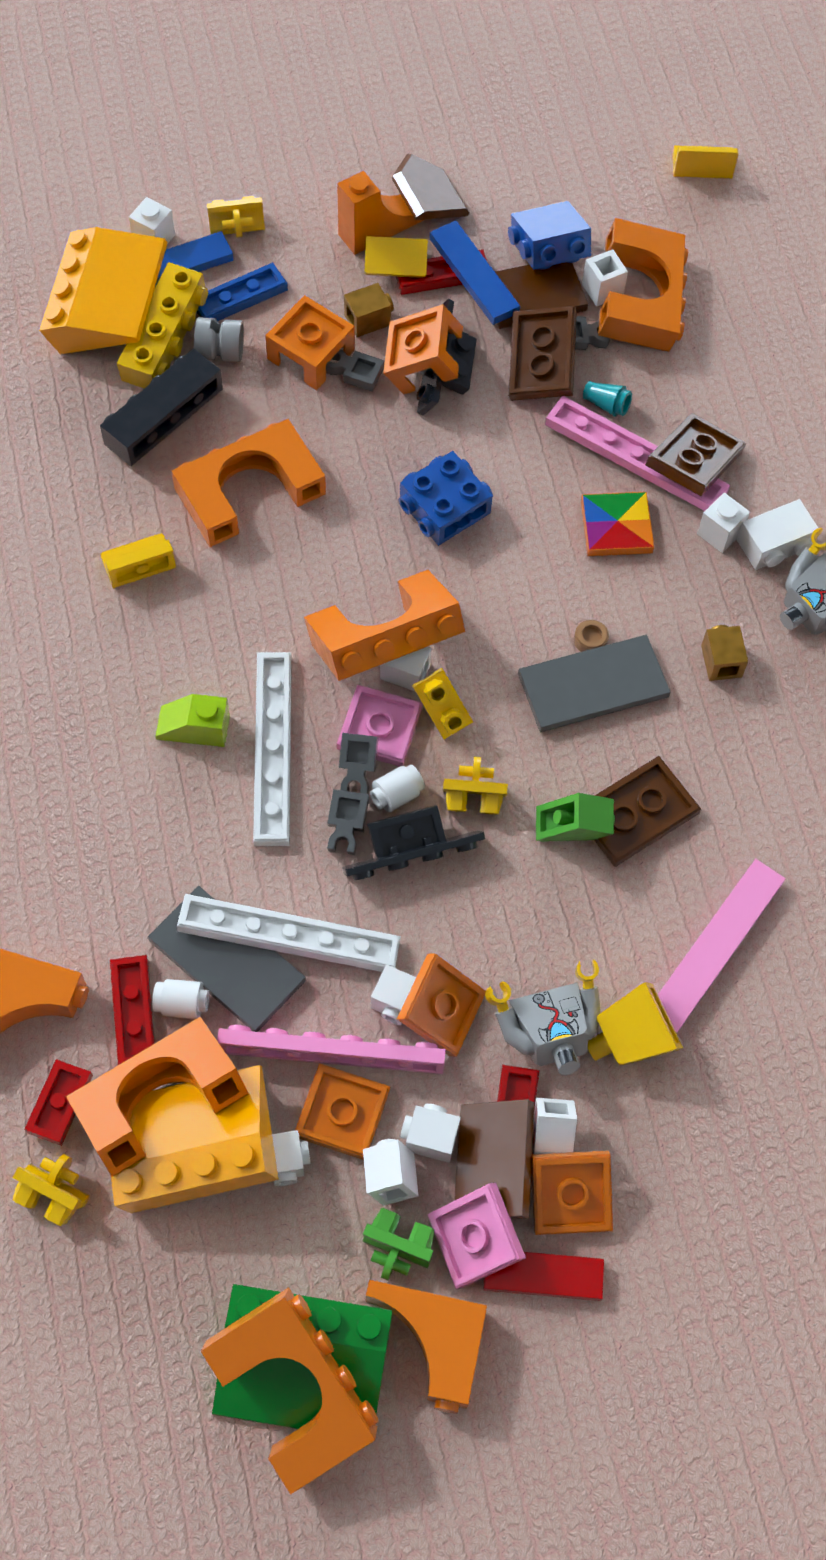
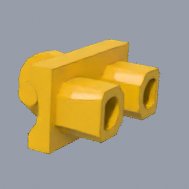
[207,196,265,238]
[412,668,473,739]
[443,756,508,815]
[12,1154,90,1226]

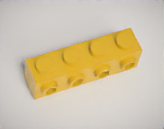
[117,262,208,388]

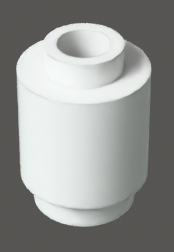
[370,765,425,812]
[152,979,209,1019]

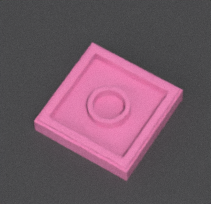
[337,685,423,767]
[427,1183,526,1289]

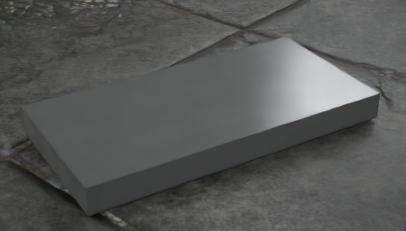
[518,634,671,733]
[148,885,306,1032]

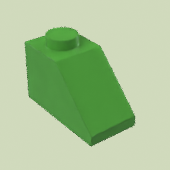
[536,793,615,842]

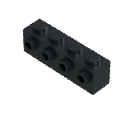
[100,348,223,466]

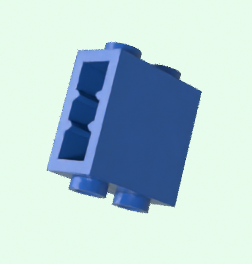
[508,201,591,270]
[398,451,493,546]

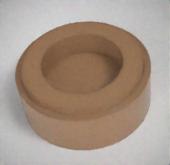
[574,620,609,652]

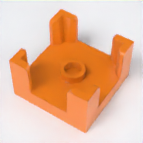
[265,295,355,390]
[383,304,463,395]

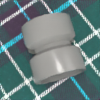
[194,317,244,362]

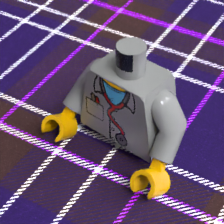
[780,528,826,635]
[485,960,601,1075]

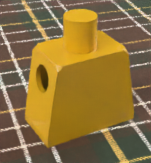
[588,982,683,1065]

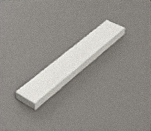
[253,652,292,846]
[177,894,401,972]

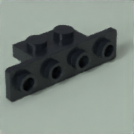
[416,299,477,416]
[342,805,485,880]

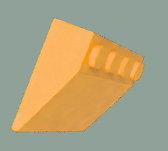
[39,227,168,355]
[111,1065,279,1213]

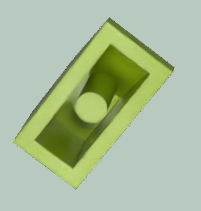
[155,694,230,747]

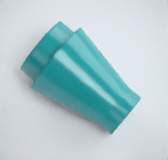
[583,381,633,417]

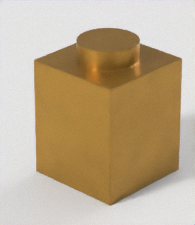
[344,283,394,337]
[701,625,748,681]

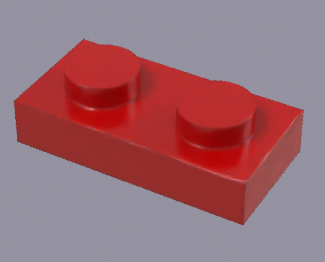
[24,1059,93,1146]

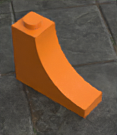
[337,171,424,255]
[0,949,89,1034]
[366,1280,487,1414]

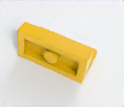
[672,145,738,179]
[364,236,428,278]
[100,533,176,588]

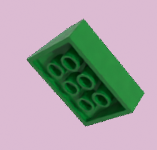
[212,1284,392,1429]

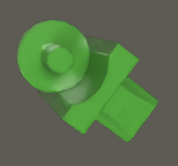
[363,1208,435,1280]

